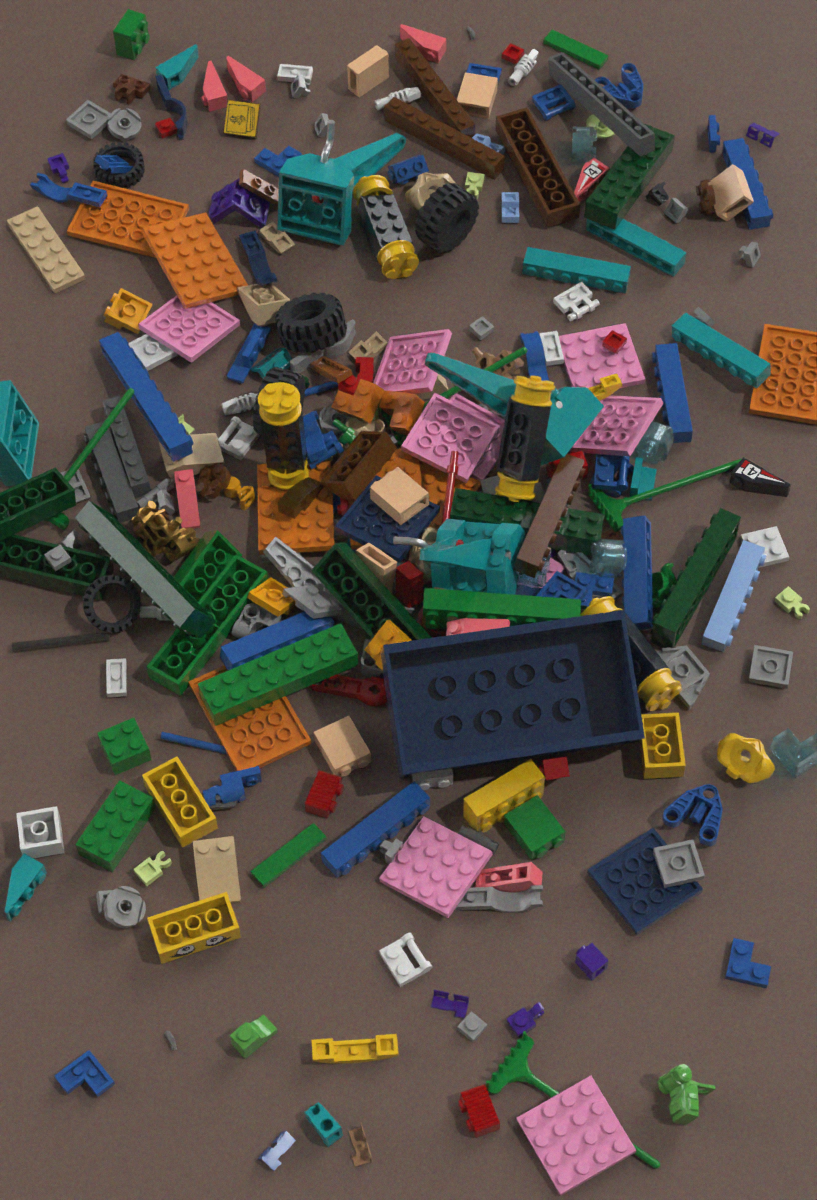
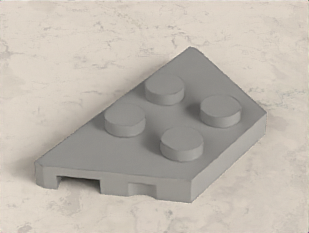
[282,584,348,619]
[656,645,710,710]

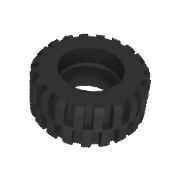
[415,183,479,253]
[275,293,347,353]
[252,367,306,436]

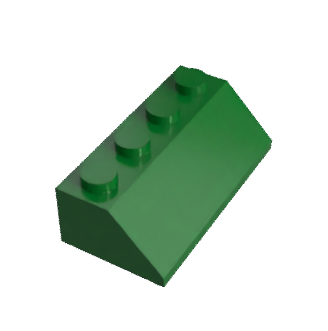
[174,530,242,602]

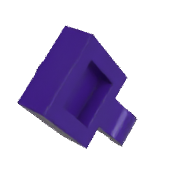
[47,153,69,183]
[506,1002,544,1038]

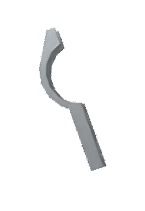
[290,319,356,373]
[455,885,543,913]

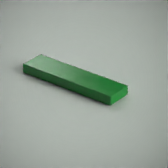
[543,29,608,70]
[251,823,327,888]

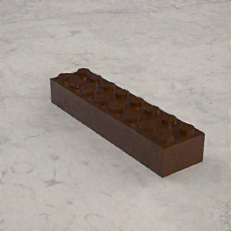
[496,107,580,228]

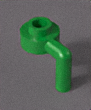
[332,418,356,445]

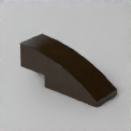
[278,477,324,519]

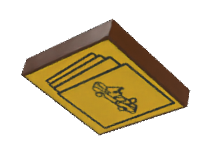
[223,99,261,138]

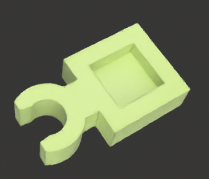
[465,172,485,199]
[774,586,810,620]
[133,851,172,886]

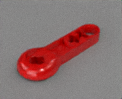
[310,675,387,706]

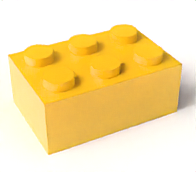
[639,712,686,779]

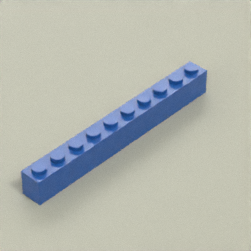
[99,332,194,462]

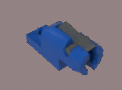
[202,766,262,810]

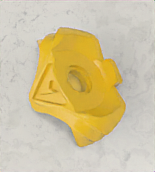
[717,733,775,783]

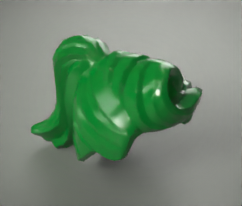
[652,563,678,609]

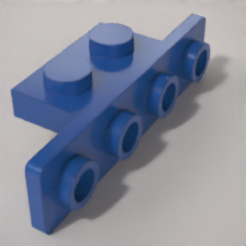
[227,323,271,383]

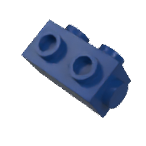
[388,155,429,185]

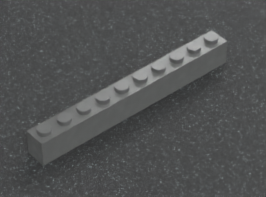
[548,52,655,156]

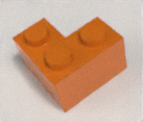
[331,379,384,424]
[379,390,425,435]

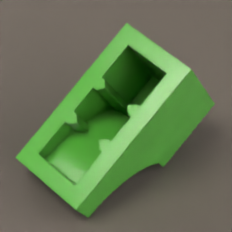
[230,1014,278,1059]

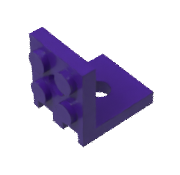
[209,178,270,228]

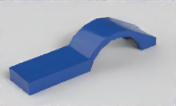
[30,173,107,207]
[520,331,549,381]
[303,411,328,462]

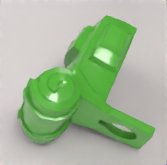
[657,1064,715,1125]

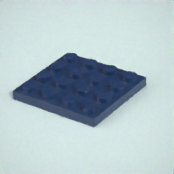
[335,475,440,563]
[587,828,703,935]

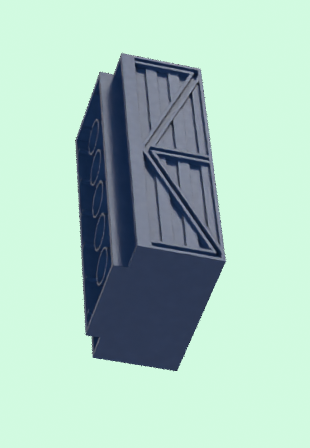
[380,610,645,778]

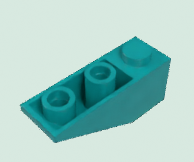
[156,44,199,90]
[5,853,47,921]

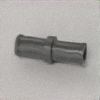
[458,824,500,855]

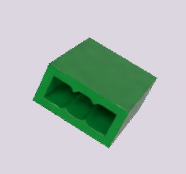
[504,795,566,861]

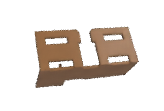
[349,1123,372,1167]

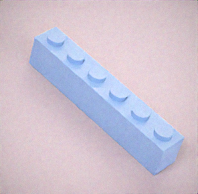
[702,540,767,652]

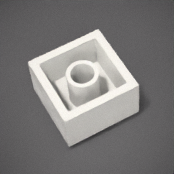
[16,806,65,858]

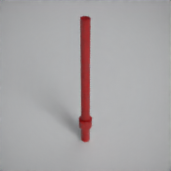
[441,451,459,525]

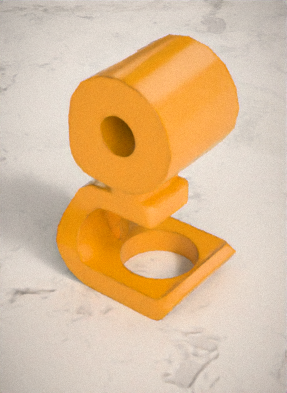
[223,476,256,510]

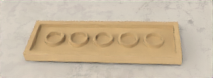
[7,206,86,294]

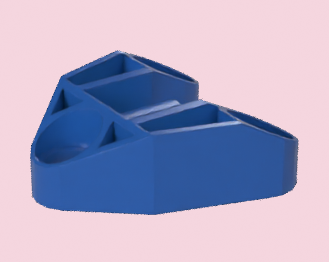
[595,63,644,109]
[662,784,723,846]

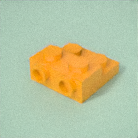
[103,288,153,334]
[247,577,298,617]
[364,620,412,671]

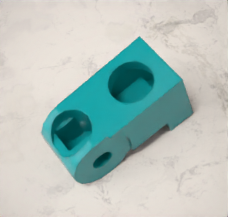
[304,1102,343,1147]

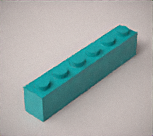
[586,218,686,277]
[522,247,631,293]
[672,312,771,388]

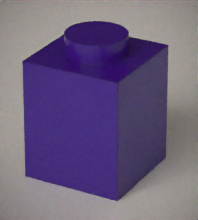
[575,943,609,981]

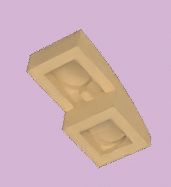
[259,222,295,254]
[349,331,388,360]

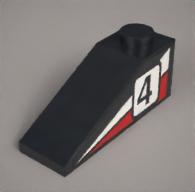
[730,457,791,497]

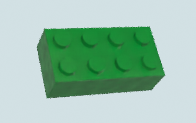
[75,780,156,873]

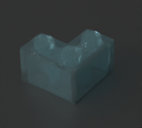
[770,728,817,778]

